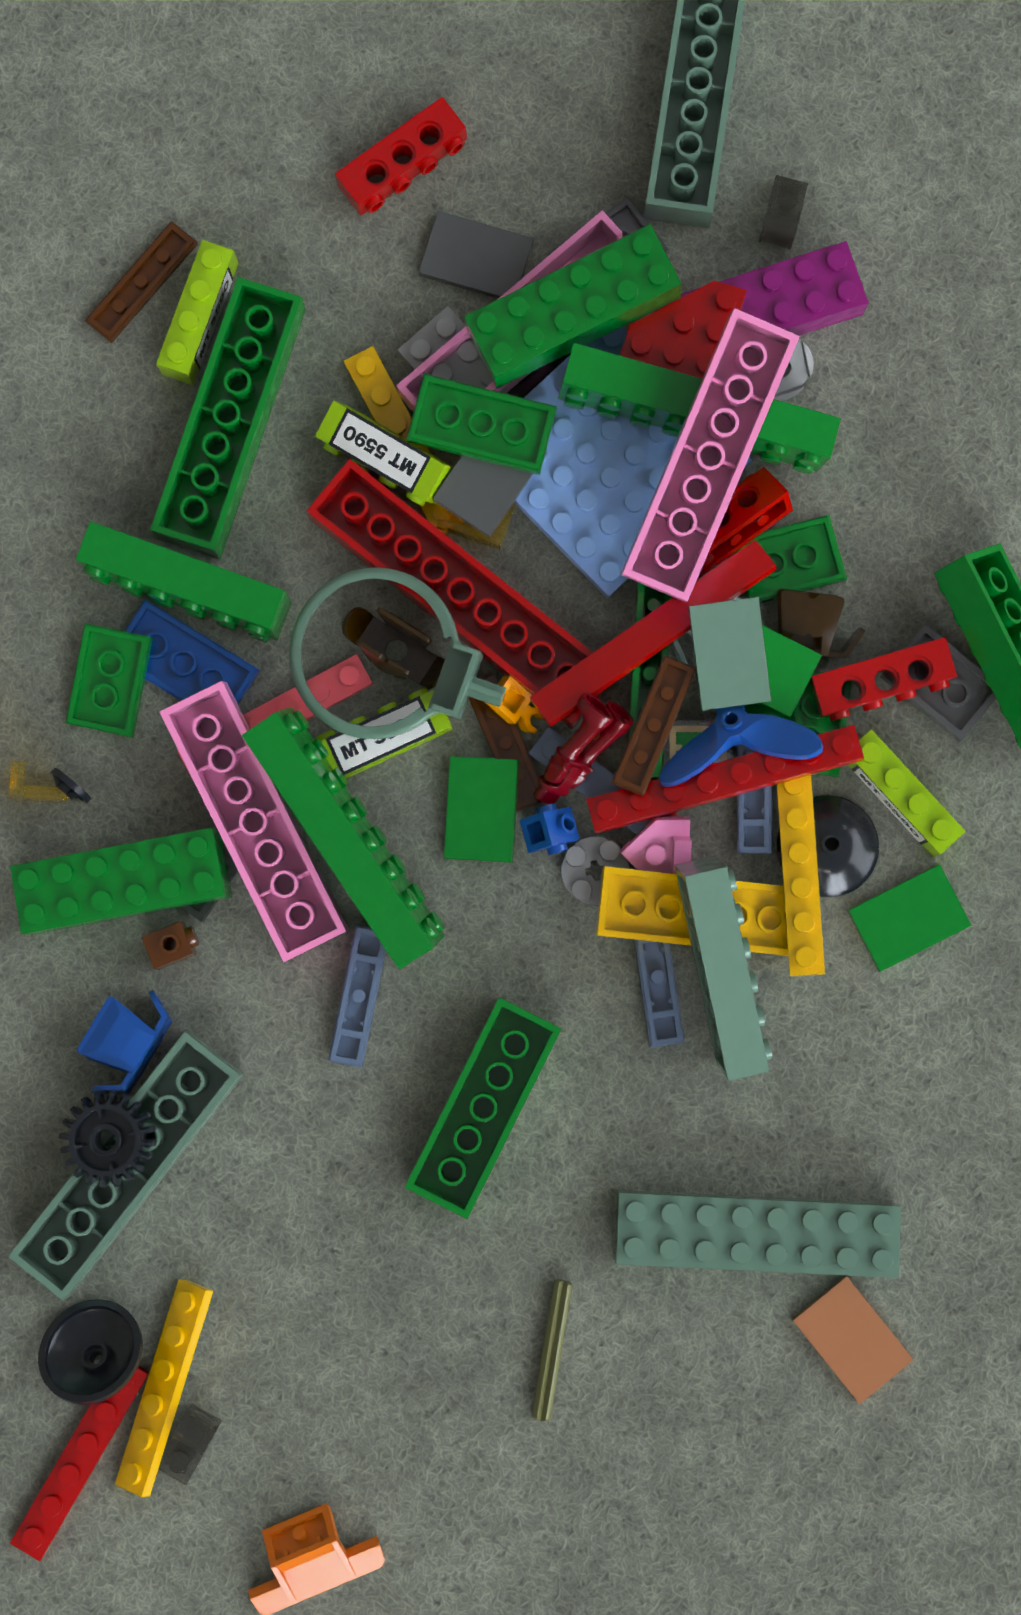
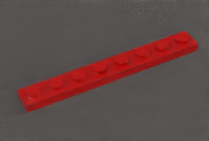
[586,725,864,834]

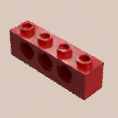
[335,97,467,216]
[697,467,793,580]
[810,637,958,722]

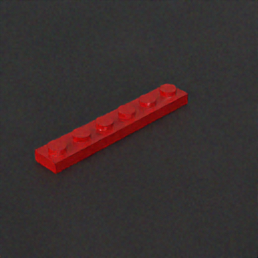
[10,1365,149,1561]

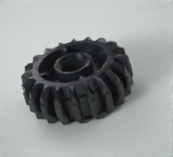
[59,1091,157,1188]

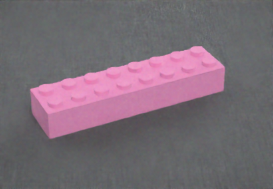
[620,308,800,602]
[159,681,349,962]

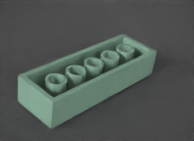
[674,856,772,1081]

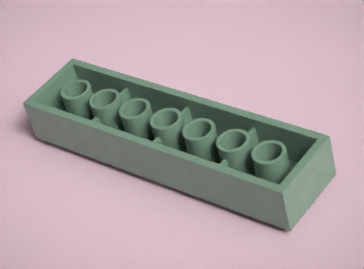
[644,0,745,228]
[8,1031,244,1301]
[614,1190,901,1278]

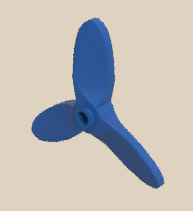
[660,705,823,787]

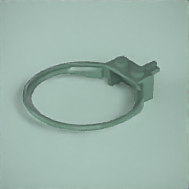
[289,567,506,739]

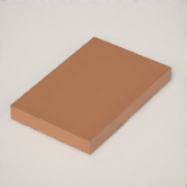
[792,1275,914,1404]

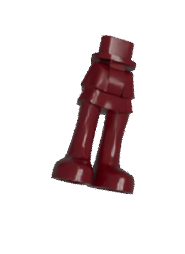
[533,692,634,804]

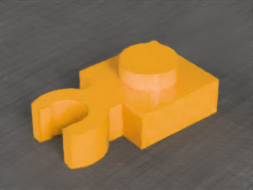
[485,675,544,733]

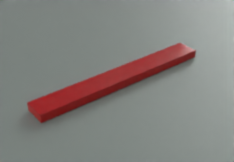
[530,540,776,727]

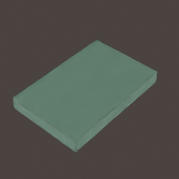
[688,597,771,711]

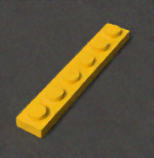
[343,346,466,534]
[777,775,825,977]
[115,1279,213,1497]

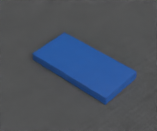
[125,599,260,705]

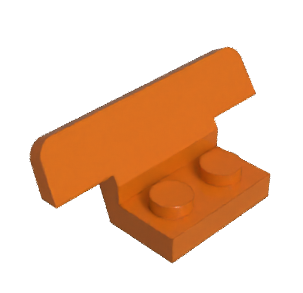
[248,1503,384,1615]

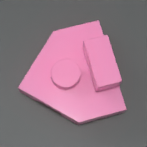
[620,817,692,874]

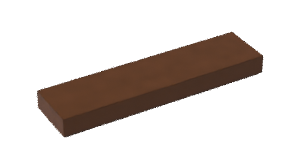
[85,221,198,344]
[611,655,696,797]
[469,674,541,813]

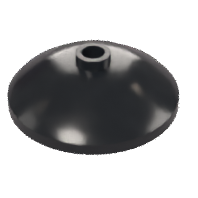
[776,795,879,897]
[38,1299,143,1405]

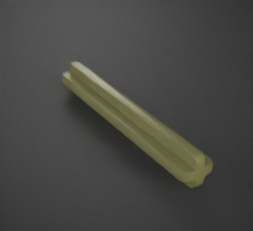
[532,1280,572,1421]

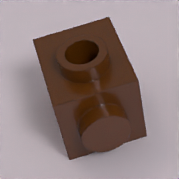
[141,921,199,970]

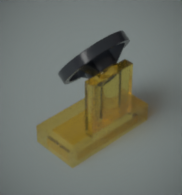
[8,760,92,804]

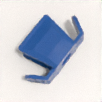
[77,990,173,1094]

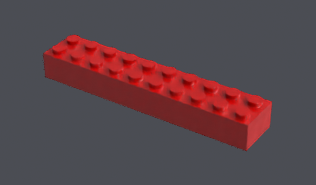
[306,459,604,729]

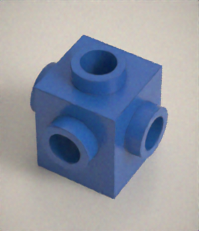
[519,804,580,856]

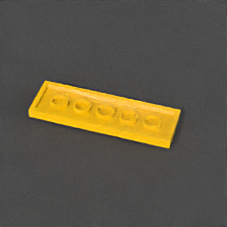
[596,866,788,956]

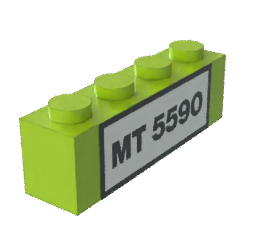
[156,240,239,386]
[315,400,454,506]
[315,688,453,778]
[848,729,966,857]

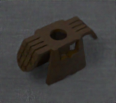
[777,589,865,658]
[342,607,445,689]

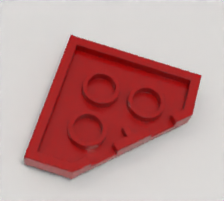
[620,280,747,379]

